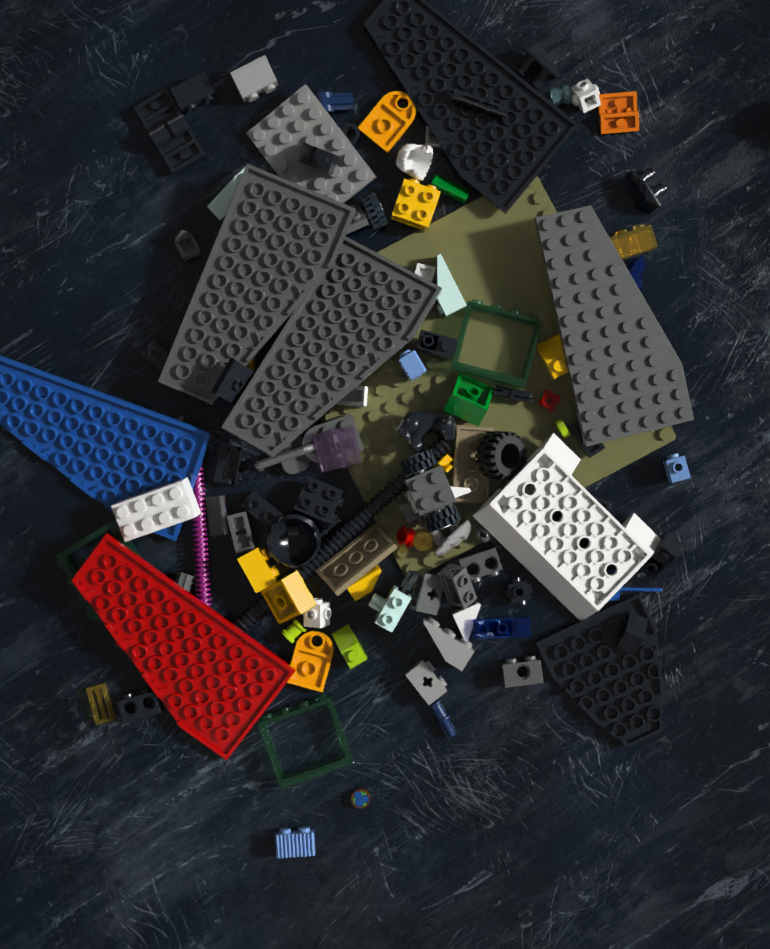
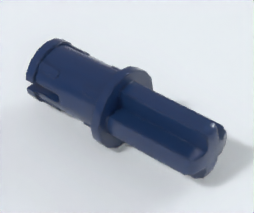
[429,700,456,738]

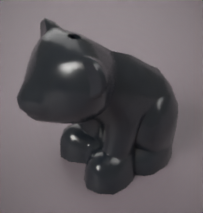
[394,410,456,453]

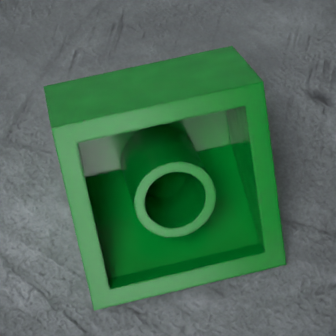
[444,372,494,426]

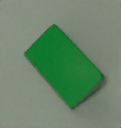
[431,175,470,204]

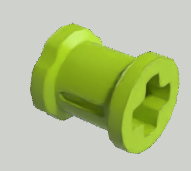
[281,618,306,643]

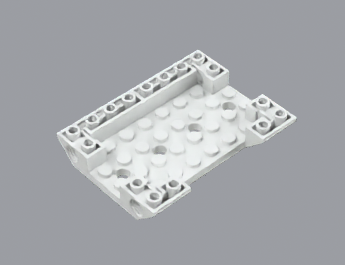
[473,433,661,621]

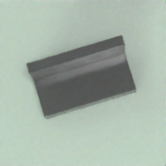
[206,495,230,536]

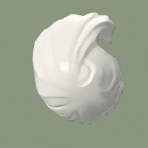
[396,144,433,181]

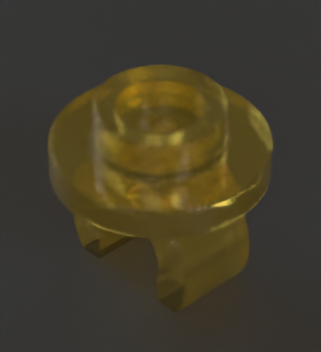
[413,532,433,551]

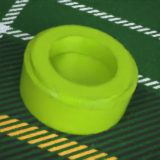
[555,419,570,438]

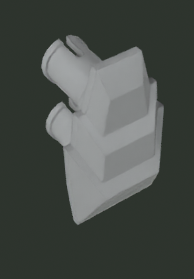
[427,520,472,556]

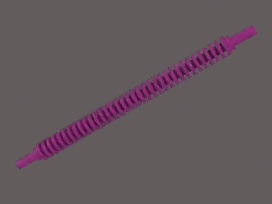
[191,462,211,608]

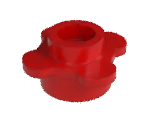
[538,389,561,412]
[396,526,415,547]

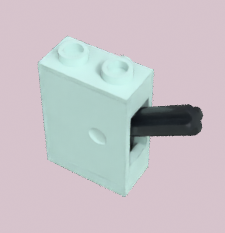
[368,570,419,632]

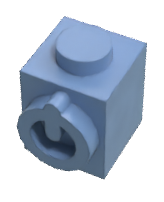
[663,453,691,483]

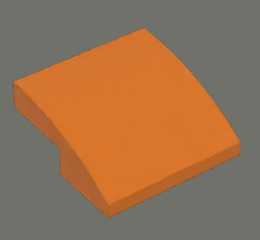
[598,91,639,134]

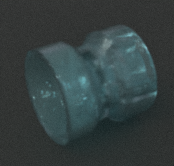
[549,85,572,106]

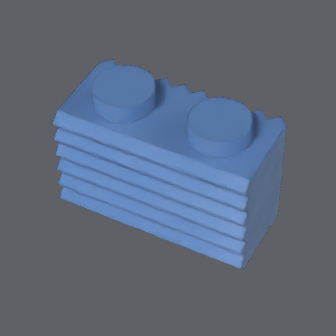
[399,350,427,382]
[275,826,316,858]

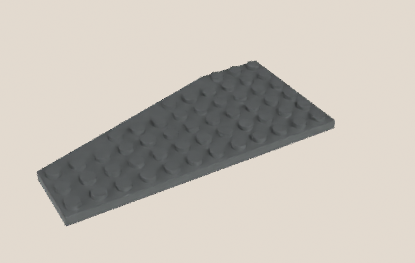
[158,164,356,404]
[534,205,694,447]
[221,236,442,458]

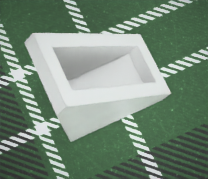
[337,386,368,407]
[452,602,481,641]

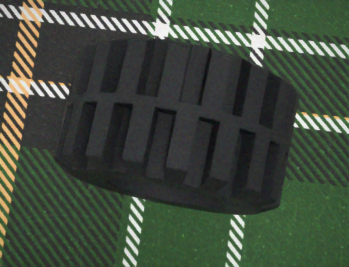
[475,431,527,480]

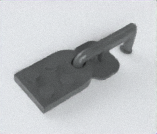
[254,414,364,474]

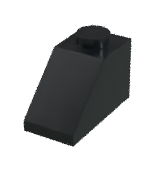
[297,142,339,175]

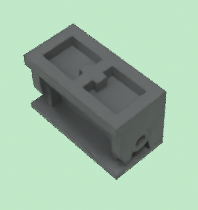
[437,563,477,610]

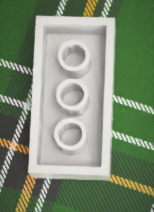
[111,477,201,542]

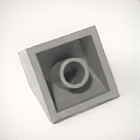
[230,55,278,102]

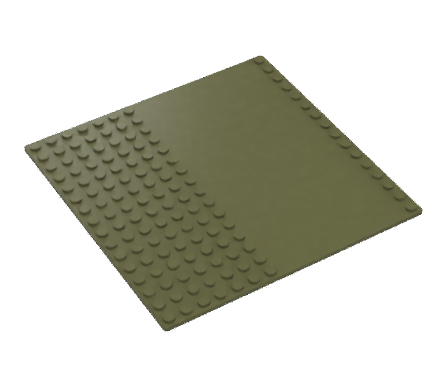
[275,176,676,576]

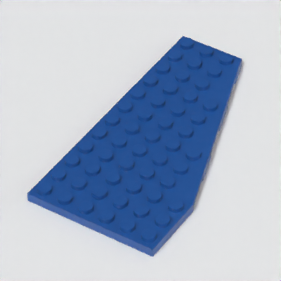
[0,355,212,541]

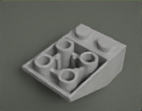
[422,616,474,671]

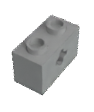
[405,659,447,705]

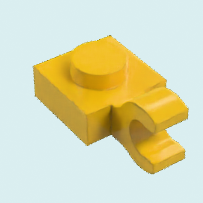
[433,454,453,473]

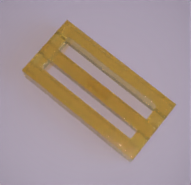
[86,683,115,725]

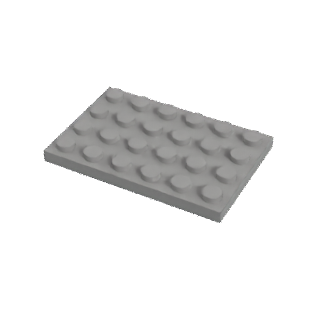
[246,84,376,204]

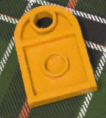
[358,91,416,154]
[287,630,334,693]

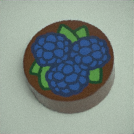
[351,788,370,809]

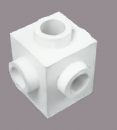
[570,79,601,113]
[302,598,331,628]

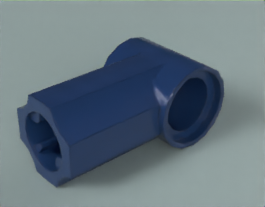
[315,92,354,114]

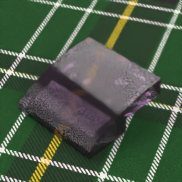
[312,425,362,473]

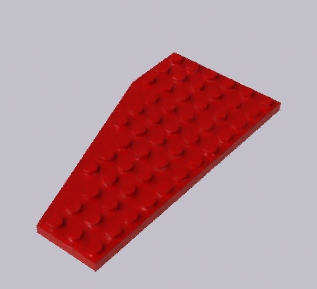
[71,533,296,760]

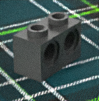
[227,511,257,554]
[458,547,503,583]

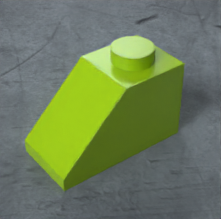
[332,624,367,669]

